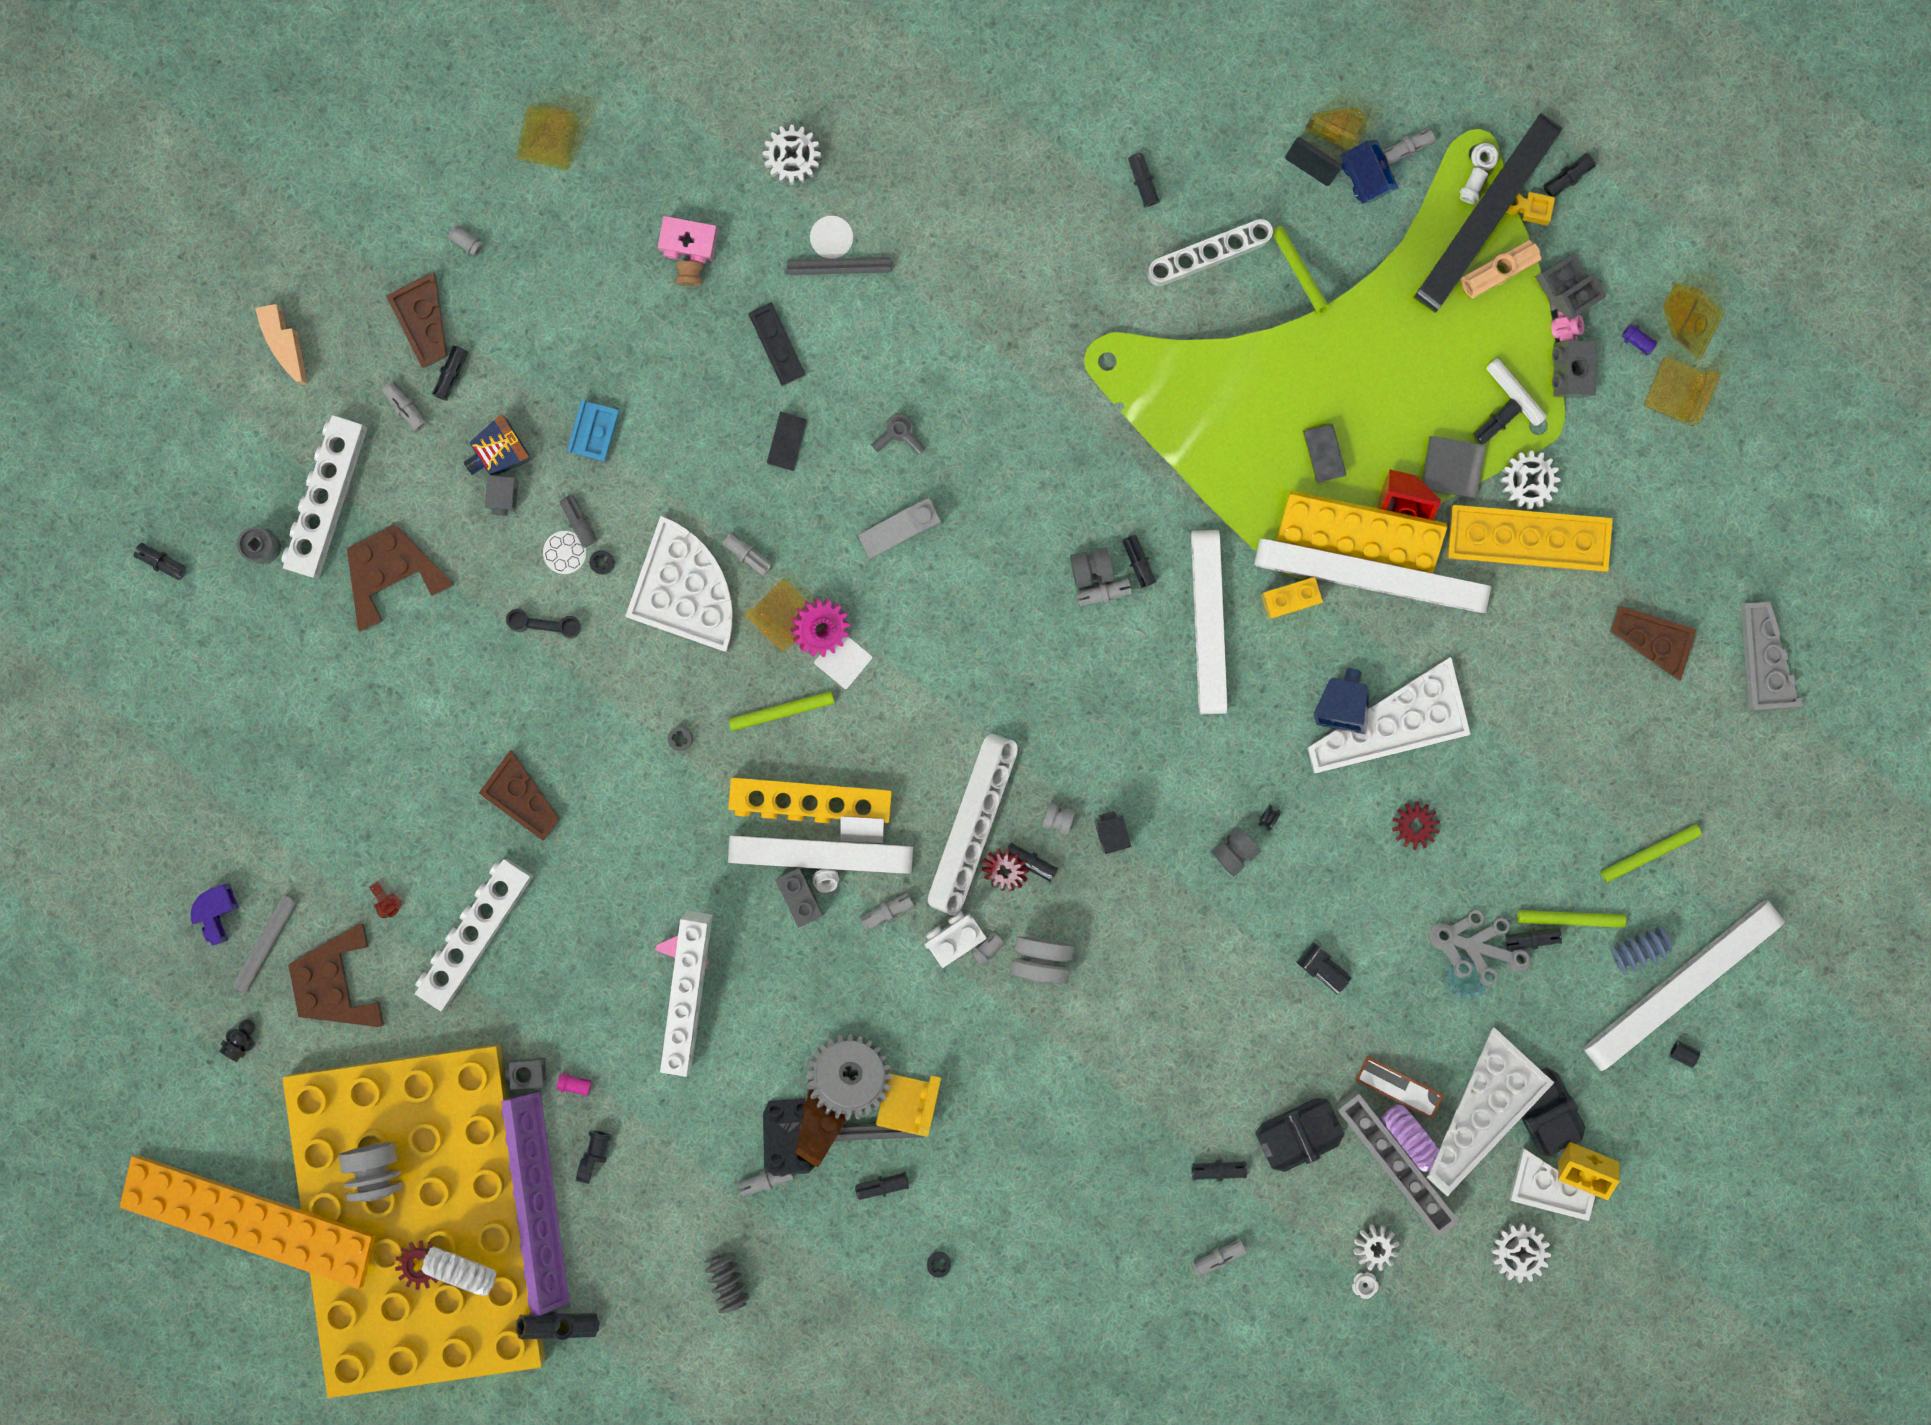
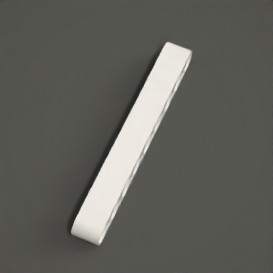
[1254,539,1491,613]
[1583,900,1785,1071]

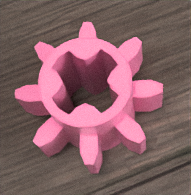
[1551,311,1584,342]

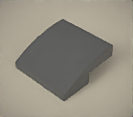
[1535,253,1606,319]
[1422,436,1486,498]

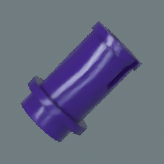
[1621,324,1658,356]

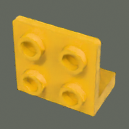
[876,1074,941,1137]

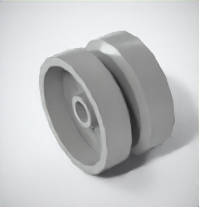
[1011,936,1074,984]

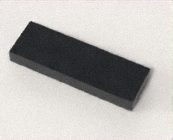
[748,302,806,386]

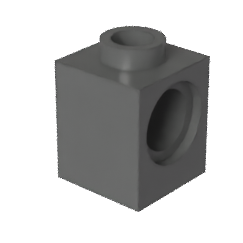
[485,475,518,516]
[505,1058,547,1090]

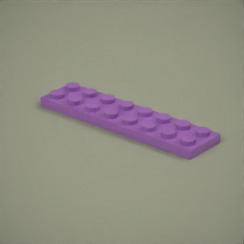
[501,1091,570,1316]

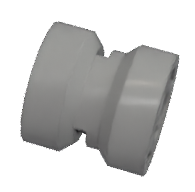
[1042,803,1075,835]

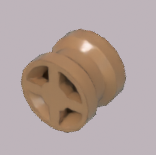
[675,261,703,287]

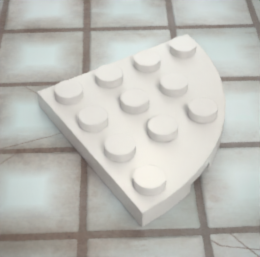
[625,516,733,652]

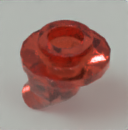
[369,881,401,918]

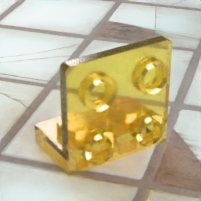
[1644,357,1721,427]
[744,579,806,653]

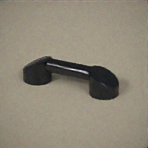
[506,609,581,639]

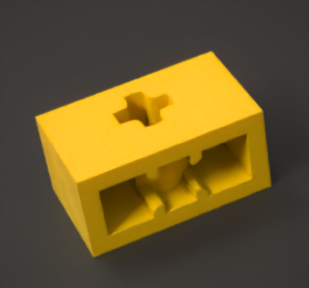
[1261,577,1323,620]
[1558,1142,1620,1200]

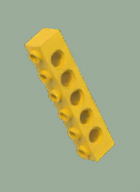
[728,777,892,827]

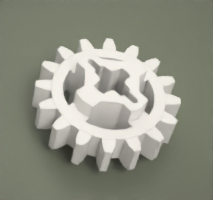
[763,125,821,185]
[1500,451,1560,510]
[1490,1223,1551,1283]

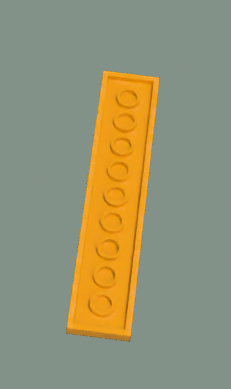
[120,1155,376,1289]

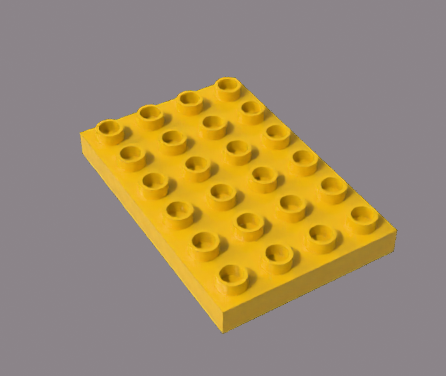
[282,1043,546,1398]

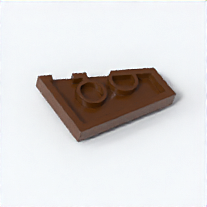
[386,272,447,368]
[1610,606,1697,681]
[479,750,560,841]
[795,1079,846,1167]

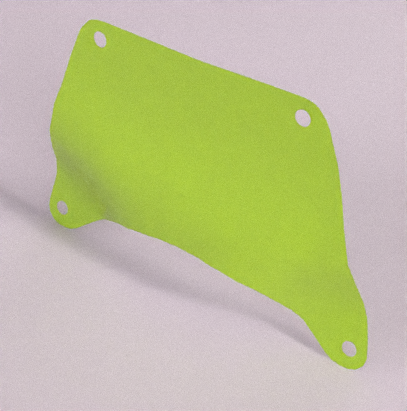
[1084,129,1565,579]

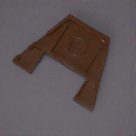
[347,525,454,632]
[288,923,384,1027]

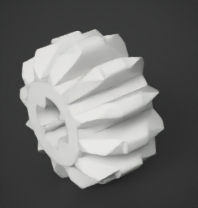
[1353,1224,1399,1271]

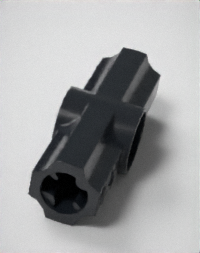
[516,1312,600,1340]

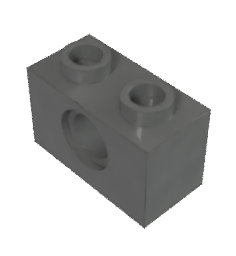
[1552,340,1596,398]
[775,867,824,928]

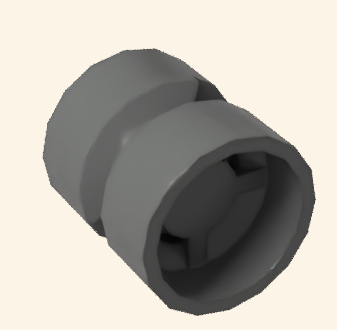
[237,527,281,564]
[1070,547,1114,589]
[1210,826,1262,877]

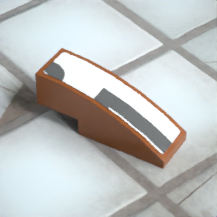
[1355,1056,1444,1119]

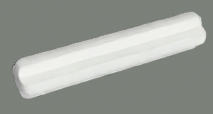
[1486,358,1546,426]

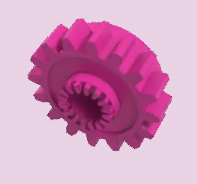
[790,597,850,657]

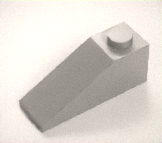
[858,498,941,559]

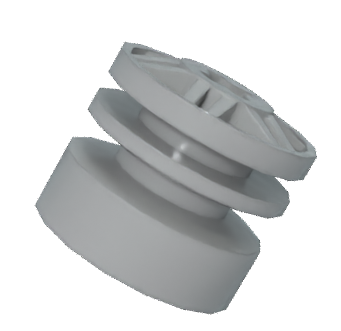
[338,1142,404,1202]

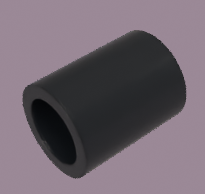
[1669,1040,1700,1068]

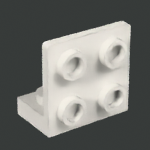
[924,911,987,968]

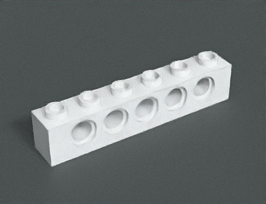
[282,415,368,579]
[415,858,534,1012]
[660,910,713,1077]

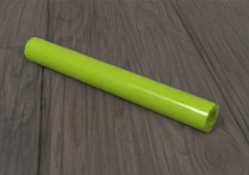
[1272,226,1329,314]
[728,691,835,731]
[1600,824,1702,883]
[1517,910,1626,928]

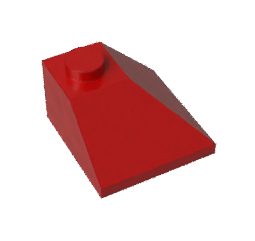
[1377,469,1441,520]

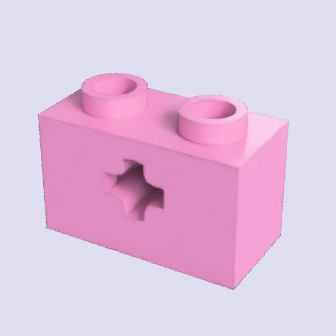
[658,216,718,264]

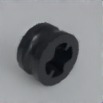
[589,550,614,575]
[1258,804,1281,832]
[927,1252,951,1278]

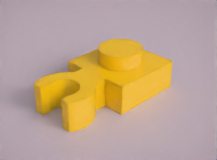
[1505,192,1555,226]

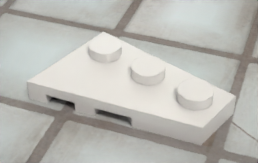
[1509,1148,1595,1221]

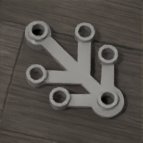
[1429,910,1531,986]

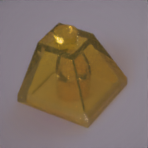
[516,106,579,171]
[1304,107,1369,153]
[1663,283,1724,360]

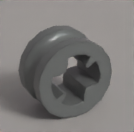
[668,727,693,751]

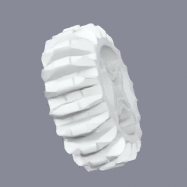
[422,1247,496,1296]

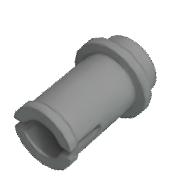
[448,225,484,256]
[971,932,1005,966]

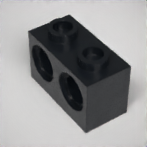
[1095,811,1132,854]

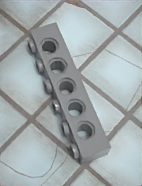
[1335,1089,1460,1238]

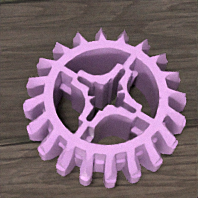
[1381,1104,1439,1173]

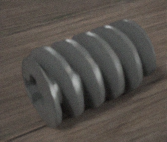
[704,1252,749,1314]

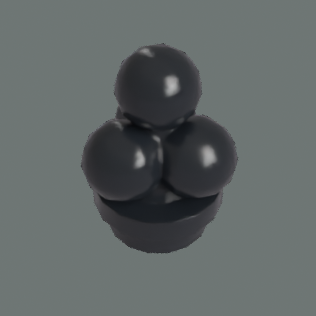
[219,1019,256,1063]

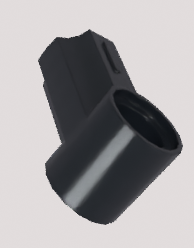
[1296,942,1352,995]

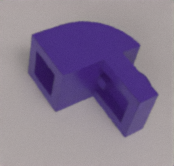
[191,883,239,946]

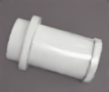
[1460,168,1488,204]

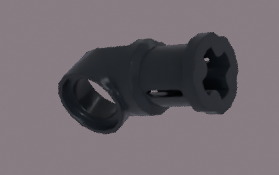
[576,1130,613,1184]

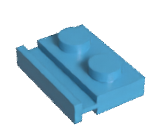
[567,400,620,462]

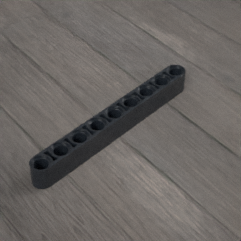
[1413,113,1563,313]

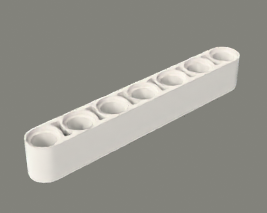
[1191,530,1227,715]
[928,734,1018,915]
[728,836,913,874]

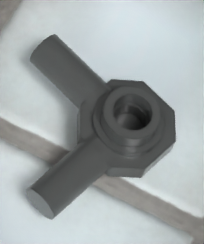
[871,413,925,455]

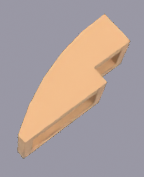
[255,304,308,385]

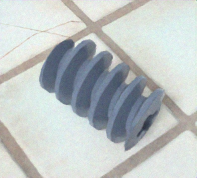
[1610,926,1672,975]

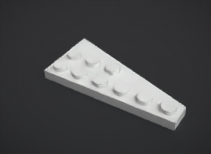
[1307,657,1471,773]
[1427,1027,1554,1196]

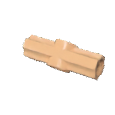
[1461,240,1541,299]

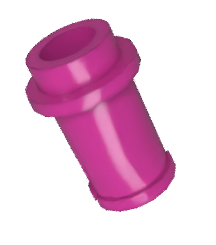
[556,1072,592,1097]

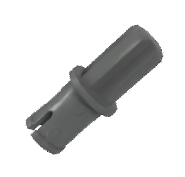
[560,495,598,548]

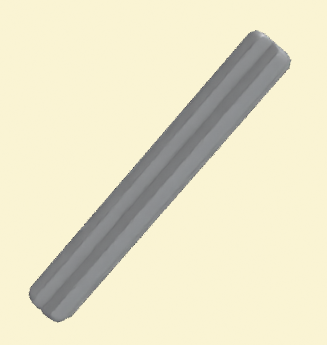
[233,895,296,992]

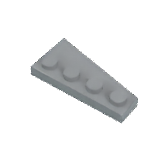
[1741,602,1803,710]

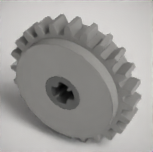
[806,1034,892,1120]

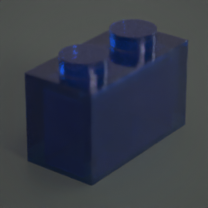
[1340,140,1399,204]

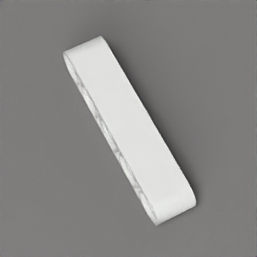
[1148,219,1273,286]

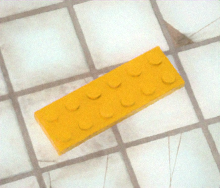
[1276,490,1447,574]
[1447,505,1613,572]

